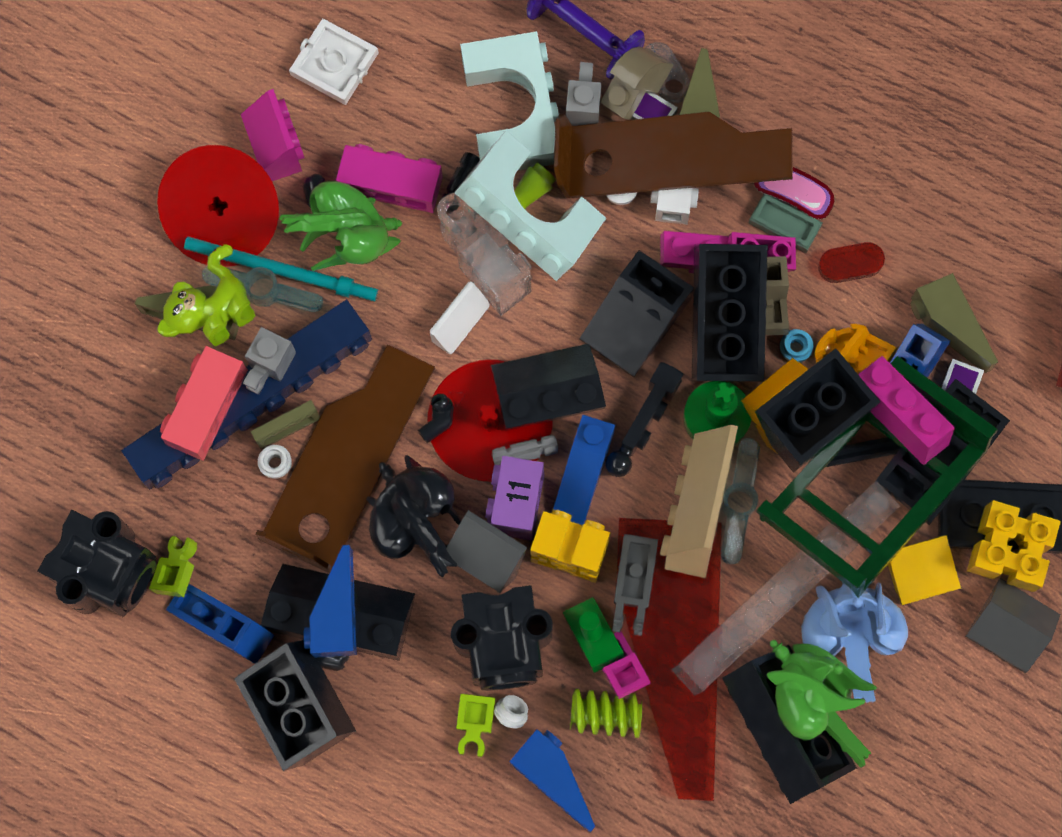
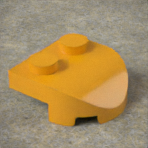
[815,324,898,374]

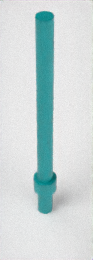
[184,237,379,302]

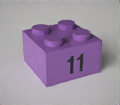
[485,456,544,541]

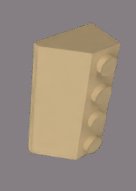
[660,425,738,578]

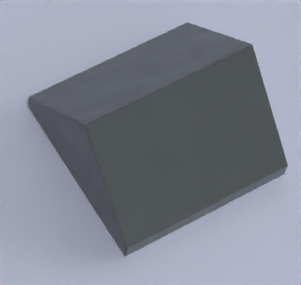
[446,510,527,593]
[965,578,1061,673]

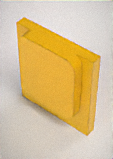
[888,535,961,605]

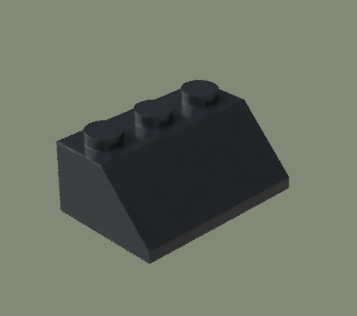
[491,344,606,431]
[755,348,880,473]

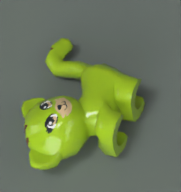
[157,244,255,347]

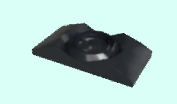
[875,379,1010,525]

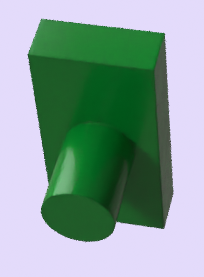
[563,597,625,673]

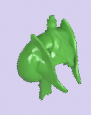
[279,181,402,271]
[767,640,877,768]

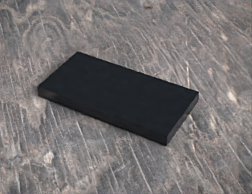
[938,480,1062,554]

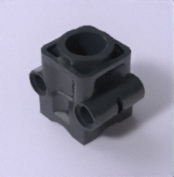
[37,509,156,617]
[451,585,553,691]

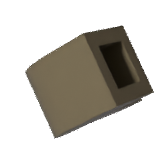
[600,47,673,120]
[766,256,789,335]

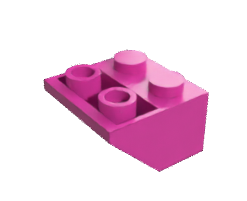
[241,89,305,181]

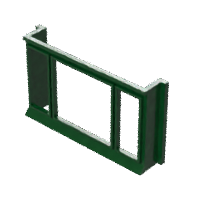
[756,356,998,598]

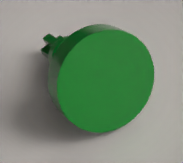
[683,381,751,446]

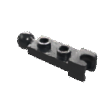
[605,362,684,477]

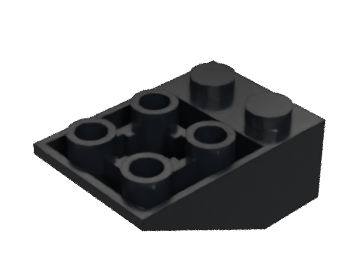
[580,250,694,377]

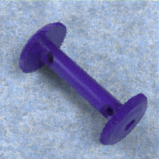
[526,0,645,79]

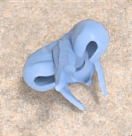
[801,582,908,703]

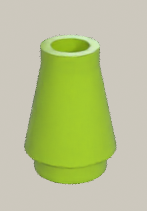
[514,162,556,209]

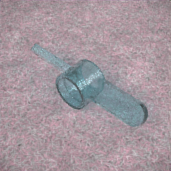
[202,267,323,312]
[721,438,760,564]

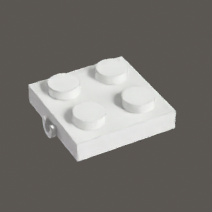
[289,18,379,105]

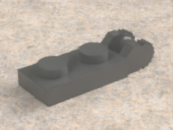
[612,534,658,636]

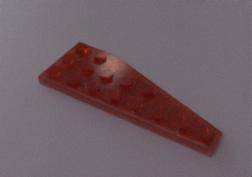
[616,518,722,802]

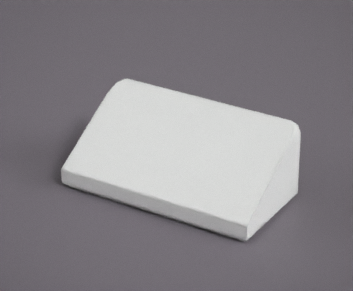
[430,281,490,354]

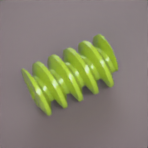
[570,689,642,738]

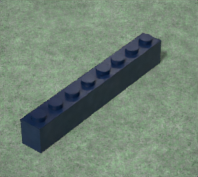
[121,299,372,490]

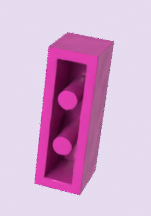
[336,144,443,213]
[858,356,955,465]

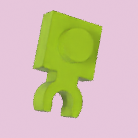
[149,536,197,597]
[456,694,496,758]

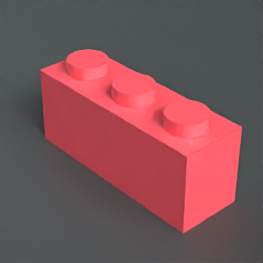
[160,346,248,461]

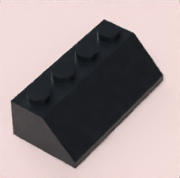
[692,244,768,382]
[261,564,416,661]
[722,644,857,804]

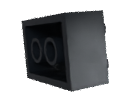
[234,640,356,771]

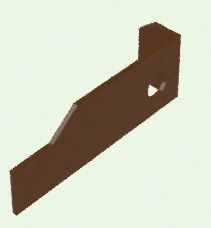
[554,112,793,198]
[255,344,435,574]

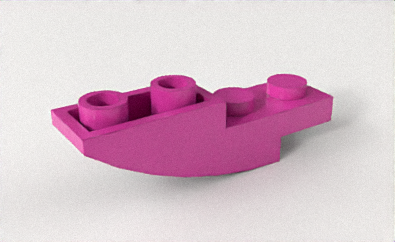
[660,231,796,273]

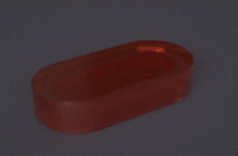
[818,242,885,283]

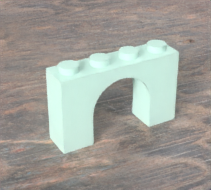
[460,31,559,170]
[455,130,606,281]

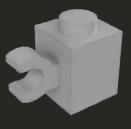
[566,62,601,126]
[243,327,296,395]

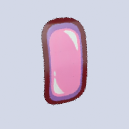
[754,167,835,220]

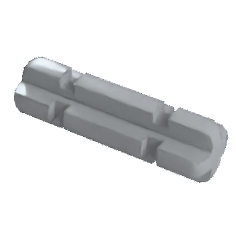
[492,435,558,465]

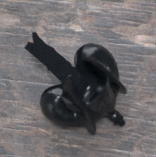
[366,455,462,577]

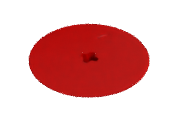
[157,145,279,267]
[427,360,553,482]

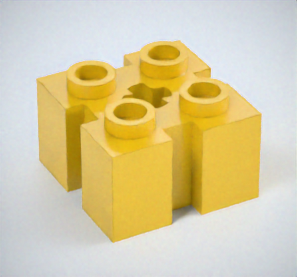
[967,500,1061,592]
[530,509,610,583]

